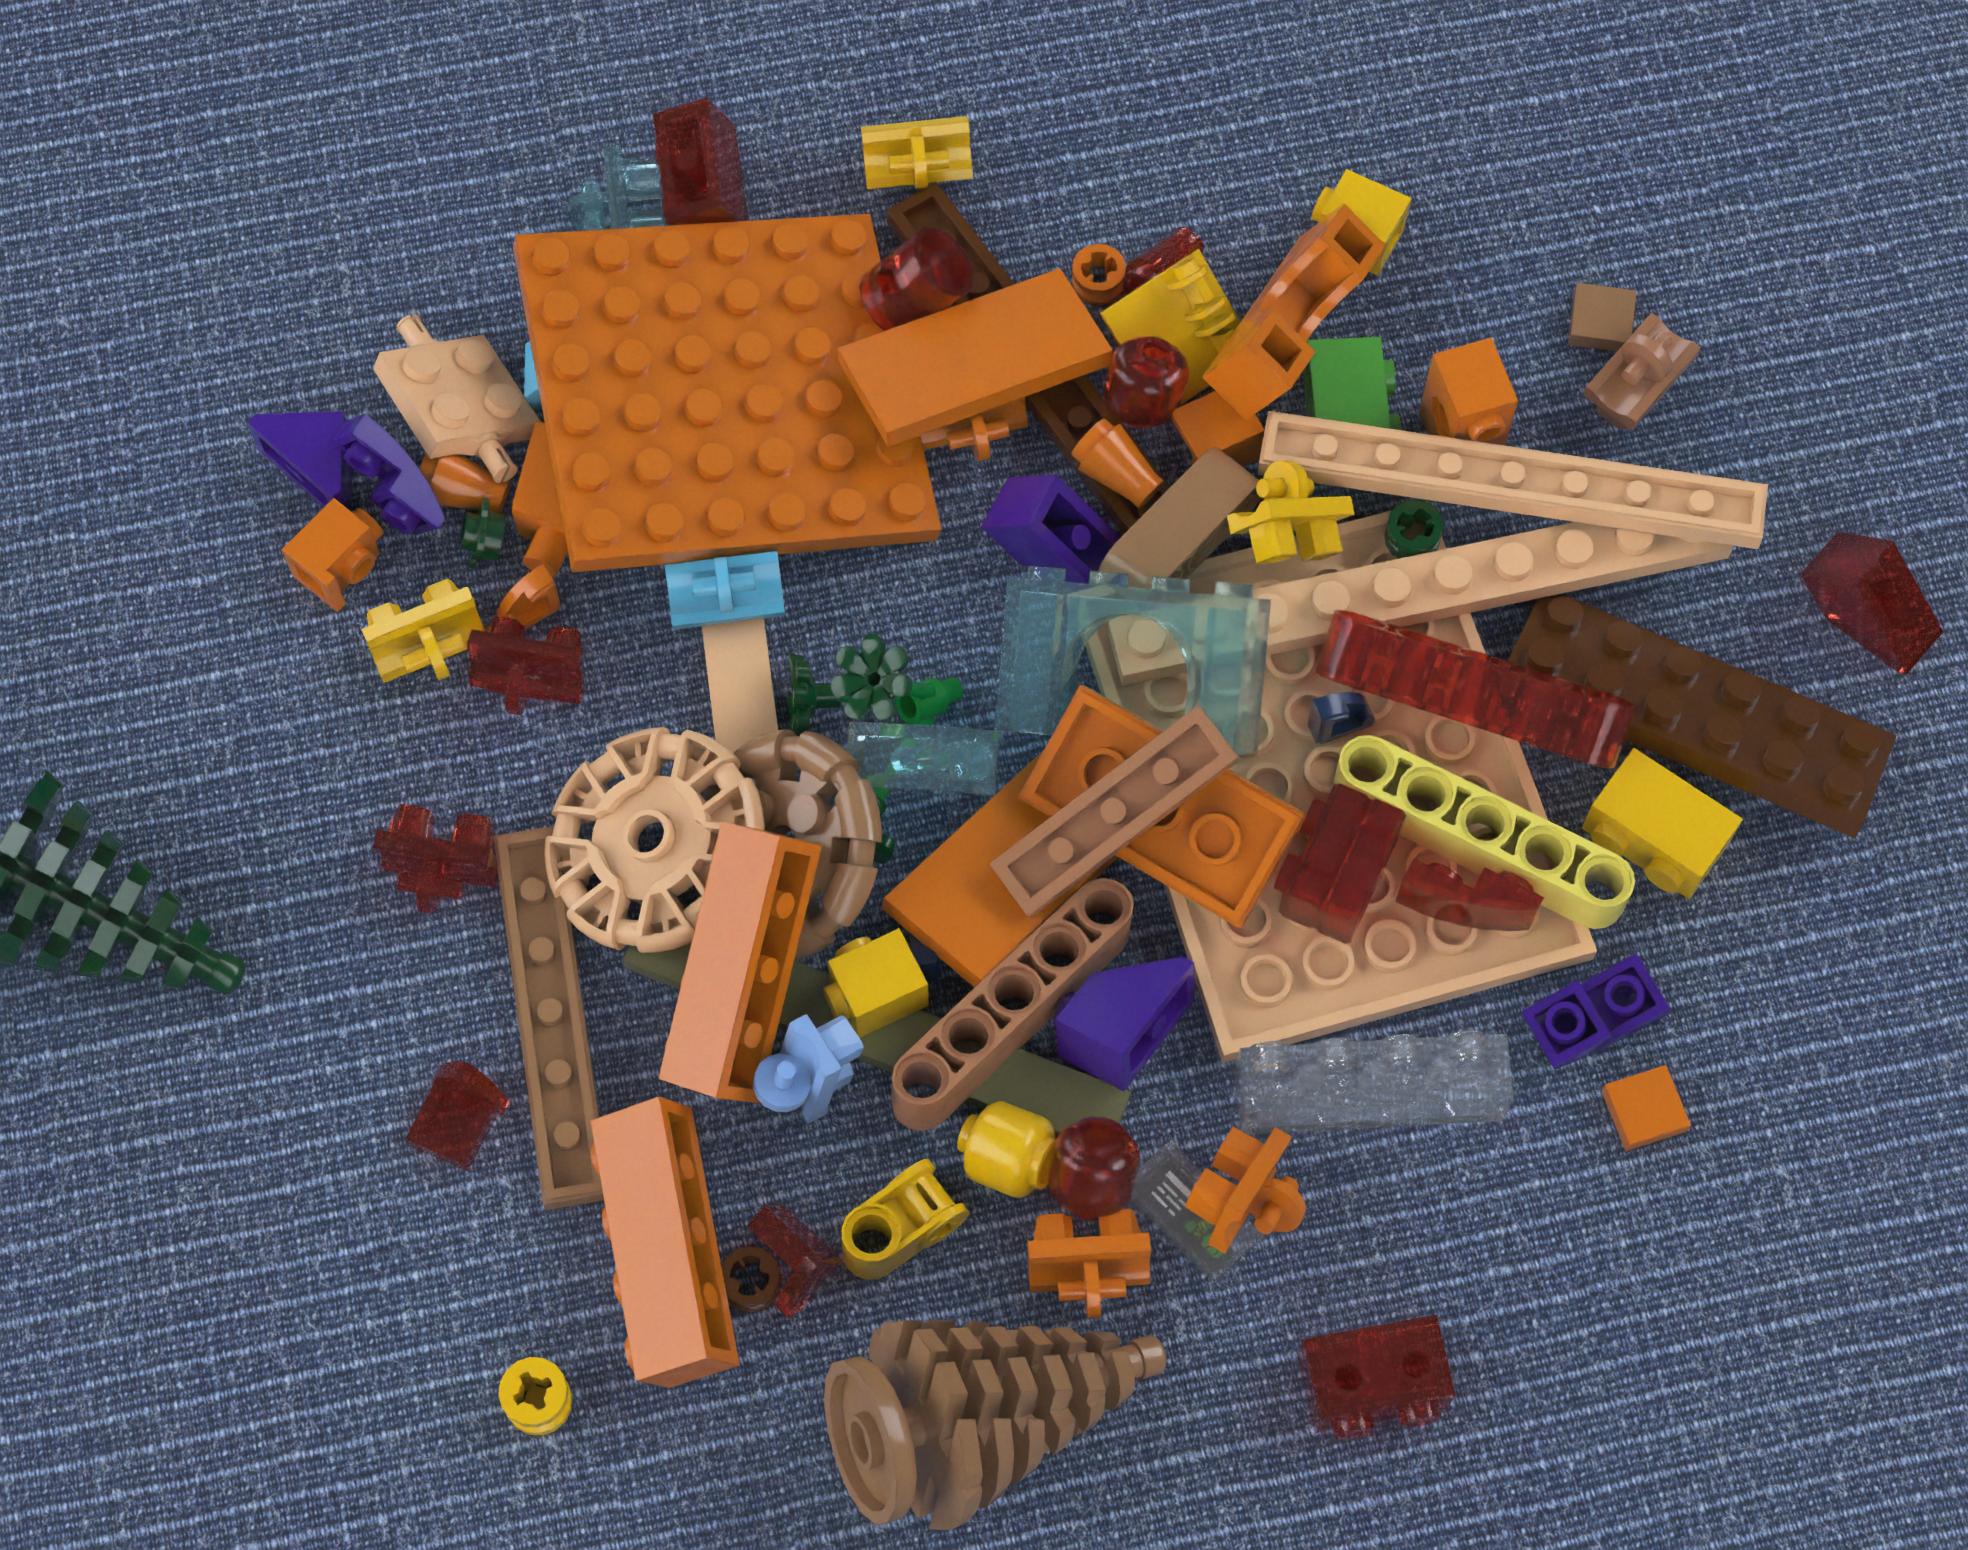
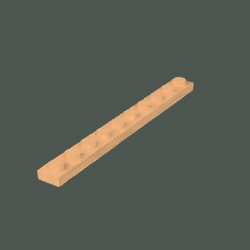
[1107,522,1733,686]

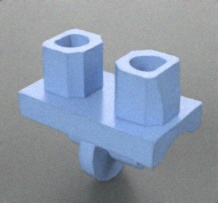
[753,1014,864,1124]

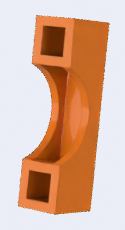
[1202,203,1386,420]

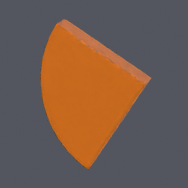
[496,563,561,638]

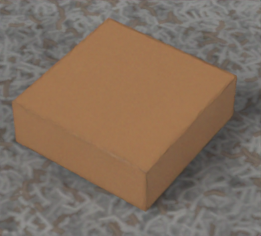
[1568,282,1637,352]

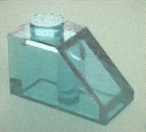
[847,722,999,796]

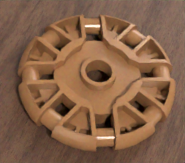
[693,729,882,961]

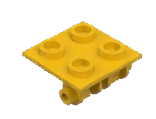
[1100,249,1240,417]

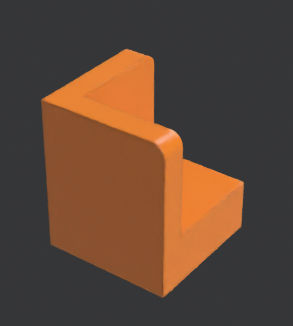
[1172,391,1265,467]

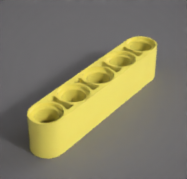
[1333,735,1635,929]

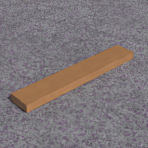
[493,826,604,1210]

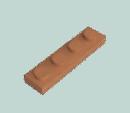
[989,705,1241,917]

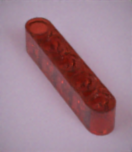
[1315,609,1636,769]

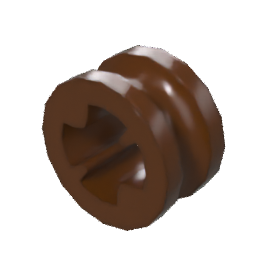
[721,1246,781,1313]

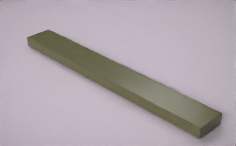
[622,942,1131,1157]

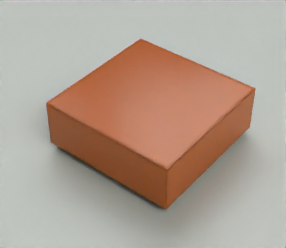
[1601,1065,1691,1151]

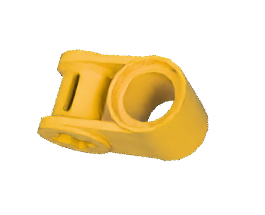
[842,1158,970,1280]

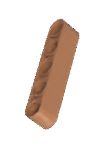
[891,878,1134,1131]

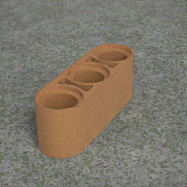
[1099,447,1261,612]

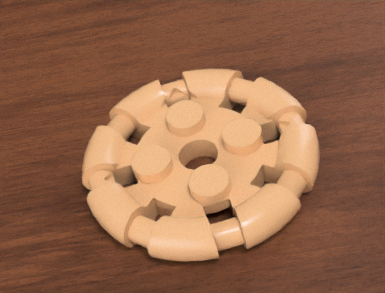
[544,727,765,954]

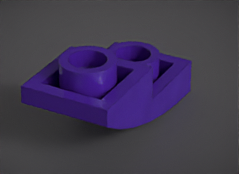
[331,413,445,535]
[1521,953,1671,1070]

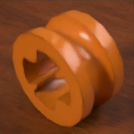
[1072,244,1126,306]

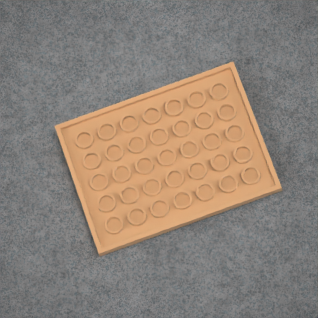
[1072,501,1597,1063]

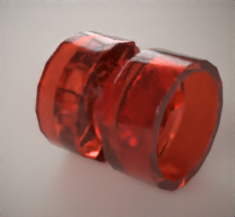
[859,227,974,331]

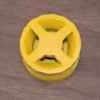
[498,1357,573,1436]

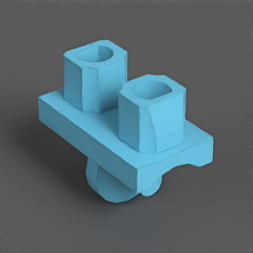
[665,551,785,630]

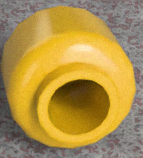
[957,1101,1061,1198]

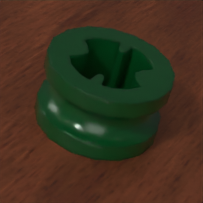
[1384,500,1444,559]

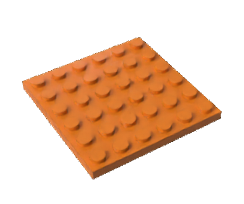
[513,214,942,573]

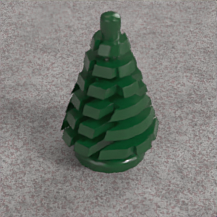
[0,771,246,995]

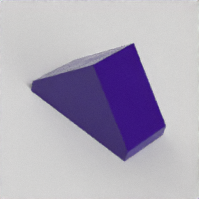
[247,411,353,511]

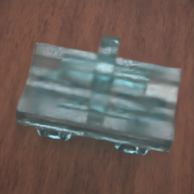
[566,145,664,231]

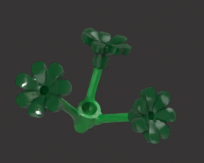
[786,634,963,864]

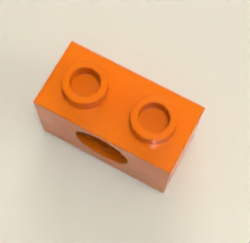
[1419,337,1518,445]

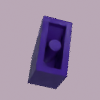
[981,475,1121,592]
[1053,956,1195,1091]

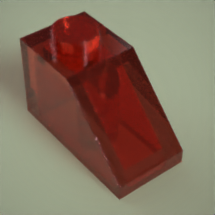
[1800,532,1944,674]

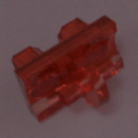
[467,616,585,716]
[373,804,498,914]

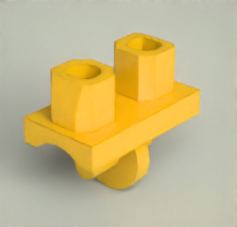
[861,116,973,189]
[1227,460,1355,564]
[361,579,489,683]

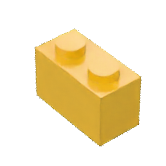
[1582,748,1743,900]

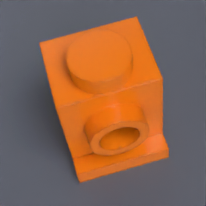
[281,498,384,612]

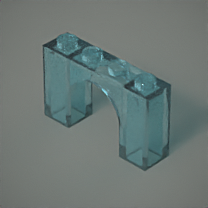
[994,566,1271,755]

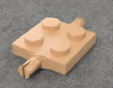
[373,314,541,483]

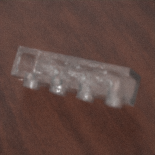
[1234,1031,1514,1134]

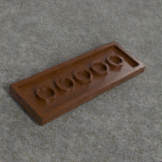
[1498,594,1897,838]

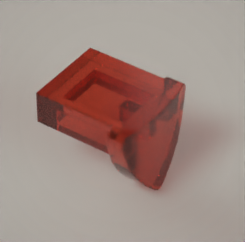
[406,1061,510,1172]
[747,1205,843,1319]

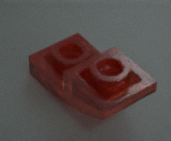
[1395,858,1544,931]

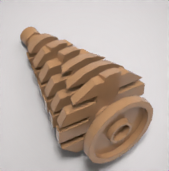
[824,1319,1167,1530]

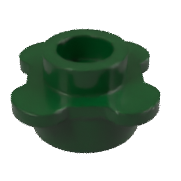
[459,498,505,569]

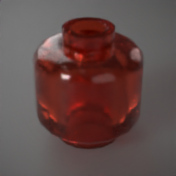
[1103,336,1190,428]
[1048,1116,1140,1219]

